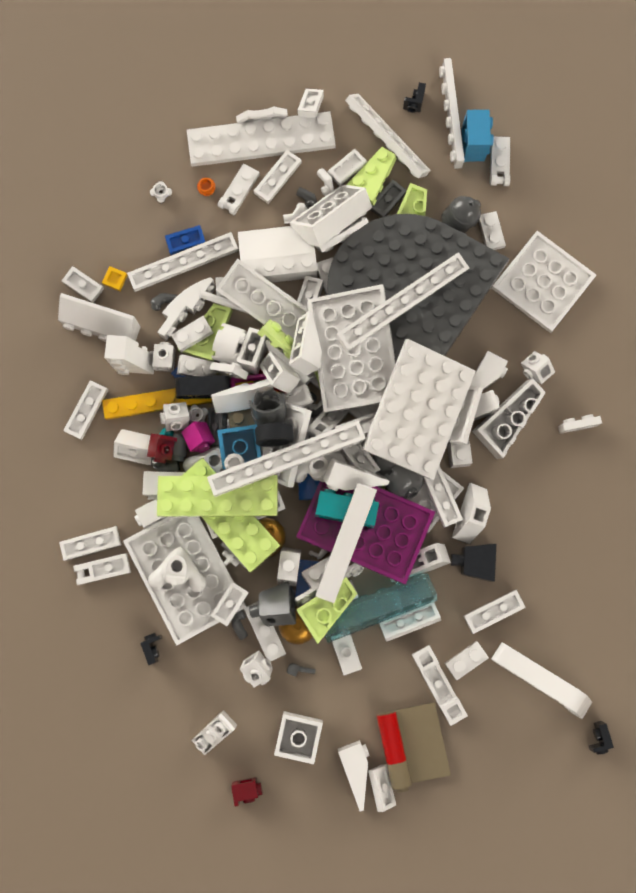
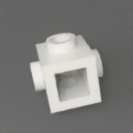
[521,351,555,384]
[160,402,189,432]
[240,651,273,688]

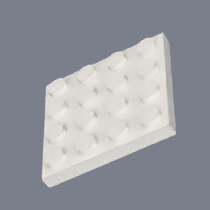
[491,231,596,333]

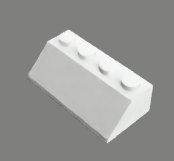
[289,184,372,247]
[58,293,141,342]

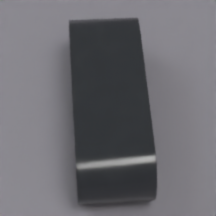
[175,375,231,399]

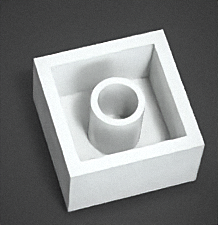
[274,711,323,764]

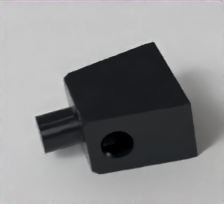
[450,544,497,582]

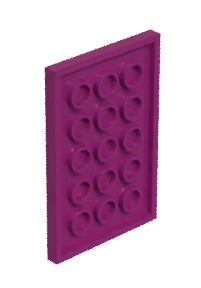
[296,481,435,585]

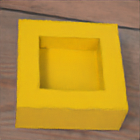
[102,266,128,292]

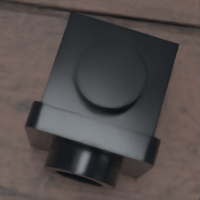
[403,82,426,113]
[140,633,162,666]
[589,721,614,755]

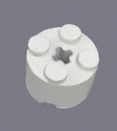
[212,323,247,365]

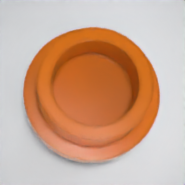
[197,178,216,196]

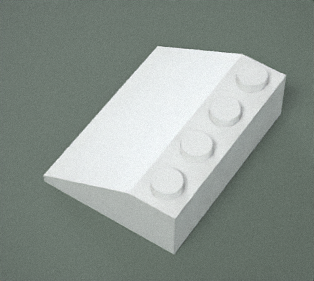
[238,226,318,283]

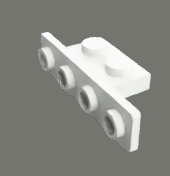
[295,556,364,607]

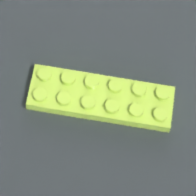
[182,458,281,573]
[157,475,278,517]

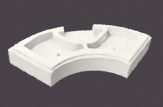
[236,106,288,123]

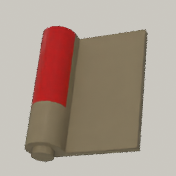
[376,702,451,792]

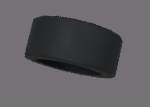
[255,422,294,447]

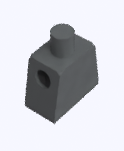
[249,582,296,626]

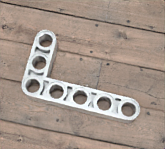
[491,642,592,719]

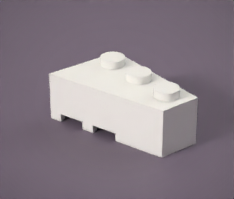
[104,335,154,375]

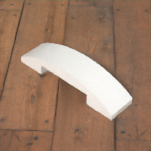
[412,645,468,726]

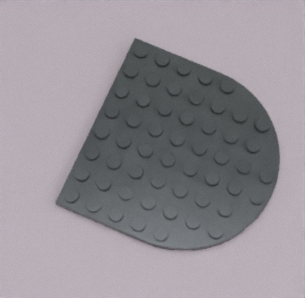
[328,214,509,361]

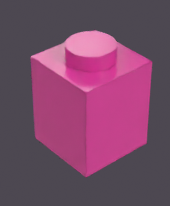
[181,421,215,453]

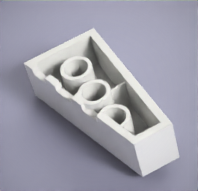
[472,378,546,459]

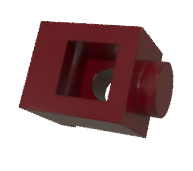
[147,434,177,463]
[231,777,263,806]

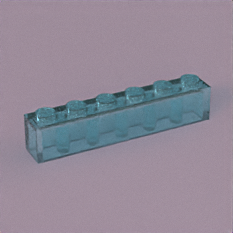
[325,573,437,643]

